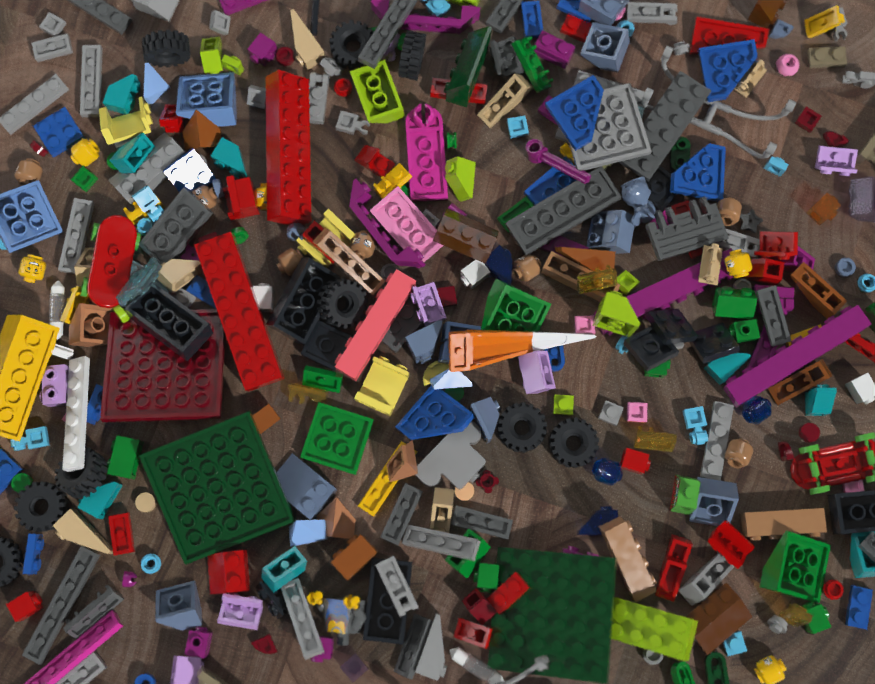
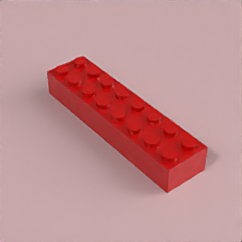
[265,70,312,225]
[194,232,285,392]

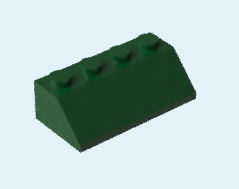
[444,26,492,108]

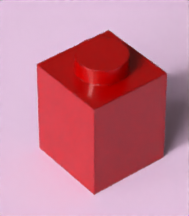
[619,448,651,475]
[6,591,43,622]

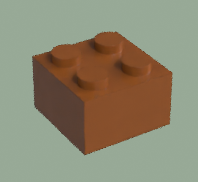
[331,534,379,580]

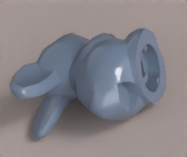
[621,176,656,226]

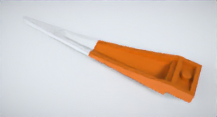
[449,329,597,372]

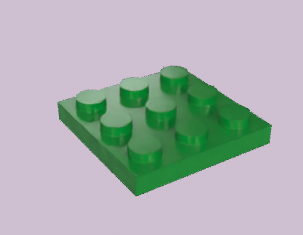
[300,402,374,475]

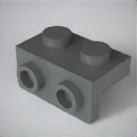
[489,36,525,79]

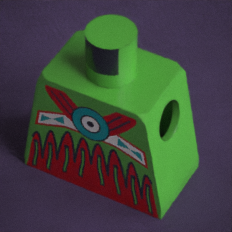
[670,475,700,515]

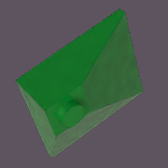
[481,279,551,332]
[759,531,831,603]

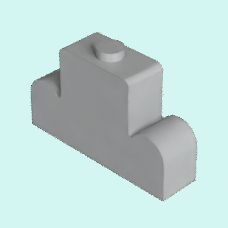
[415,421,486,490]

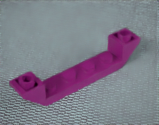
[371,0,480,34]
[349,179,426,267]

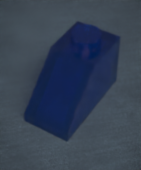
[484,245,512,285]
[577,506,618,535]

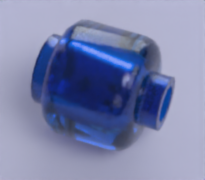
[742,396,772,425]
[592,457,623,486]

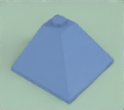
[176,72,237,127]
[0,180,63,253]

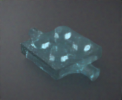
[116,257,162,306]

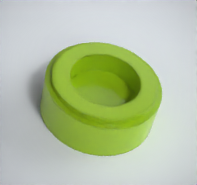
[112,305,130,324]

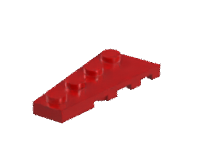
[689,17,769,54]

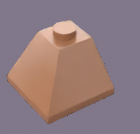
[69,303,114,347]

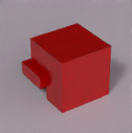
[223,175,260,220]

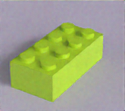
[611,597,698,661]

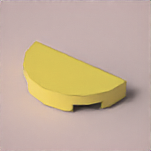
[423,361,449,386]

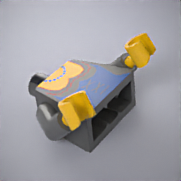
[307,591,366,645]

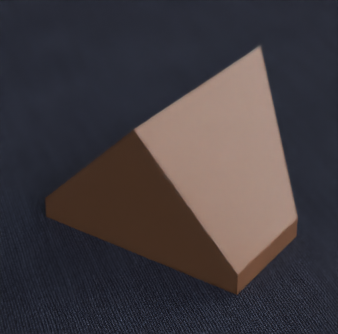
[386,440,418,482]
[316,497,356,539]

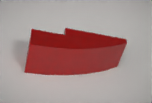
[655,534,693,602]

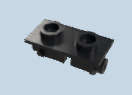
[256,581,289,619]

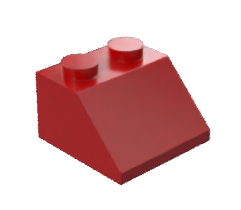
[207,550,250,595]

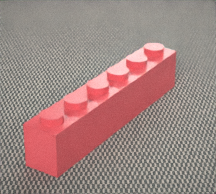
[334,269,417,381]

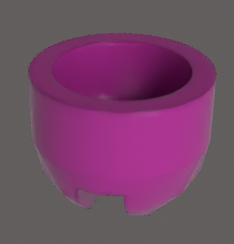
[122,571,137,587]

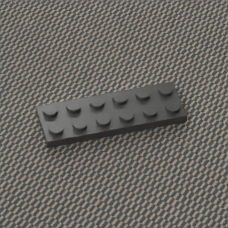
[619,71,712,182]
[505,166,622,256]

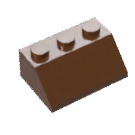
[747,0,787,28]
[433,208,499,263]
[686,582,753,655]

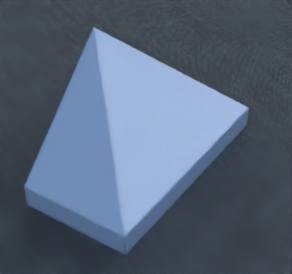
[144,63,170,105]
[430,369,472,389]
[289,520,327,547]

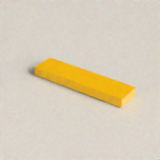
[358,441,418,517]

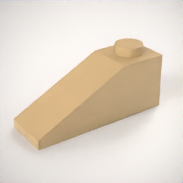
[291,9,325,71]
[478,74,533,128]
[53,509,113,554]

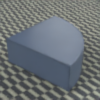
[769,19,794,39]

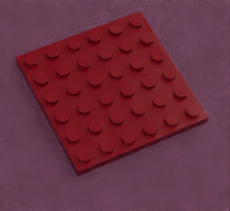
[100,309,225,422]

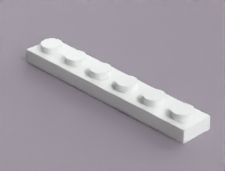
[62,356,90,472]

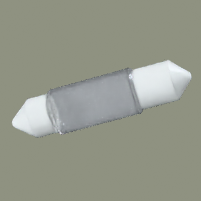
[49,281,65,340]
[450,647,504,684]

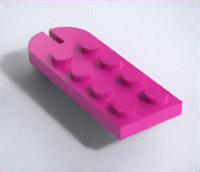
[406,103,448,202]

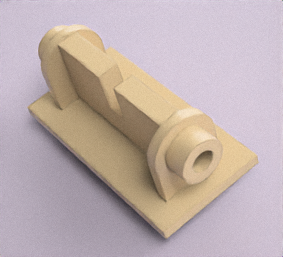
[734,59,767,98]
[698,244,723,285]

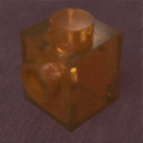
[806,193,841,226]

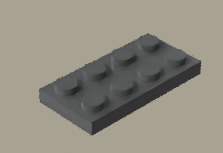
[139,187,213,265]

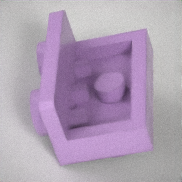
[815,145,858,176]
[410,282,447,326]
[217,592,263,630]

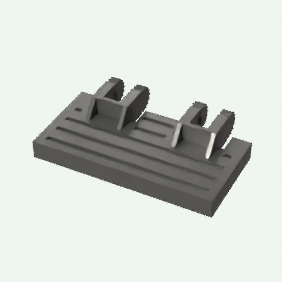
[645,196,729,261]

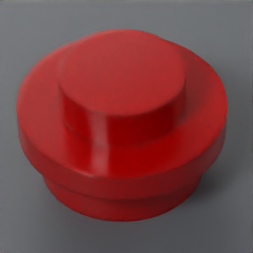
[334,78,352,97]
[823,580,844,600]

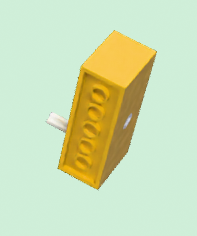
[0,315,74,442]

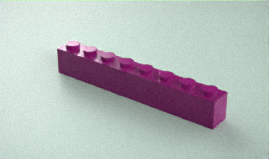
[593,248,733,336]
[723,305,871,408]

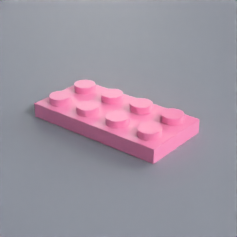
[370,186,444,262]

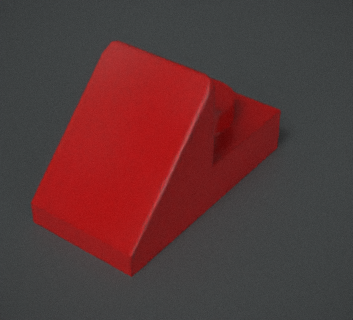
[159,104,184,133]
[354,145,395,178]
[454,618,492,649]

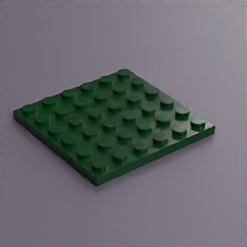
[139,410,296,565]
[487,547,617,684]

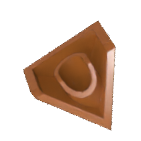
[183,110,221,150]

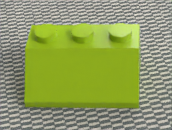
[350,60,404,123]
[592,291,640,338]

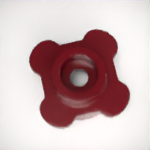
[476,470,499,494]

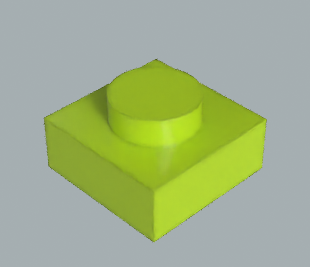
[221,55,244,76]
[614,270,640,295]
[553,394,574,416]

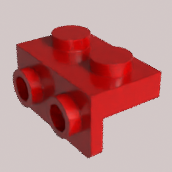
[754,231,798,260]
[708,520,755,569]

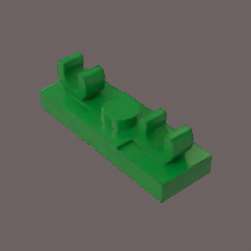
[511,36,553,93]

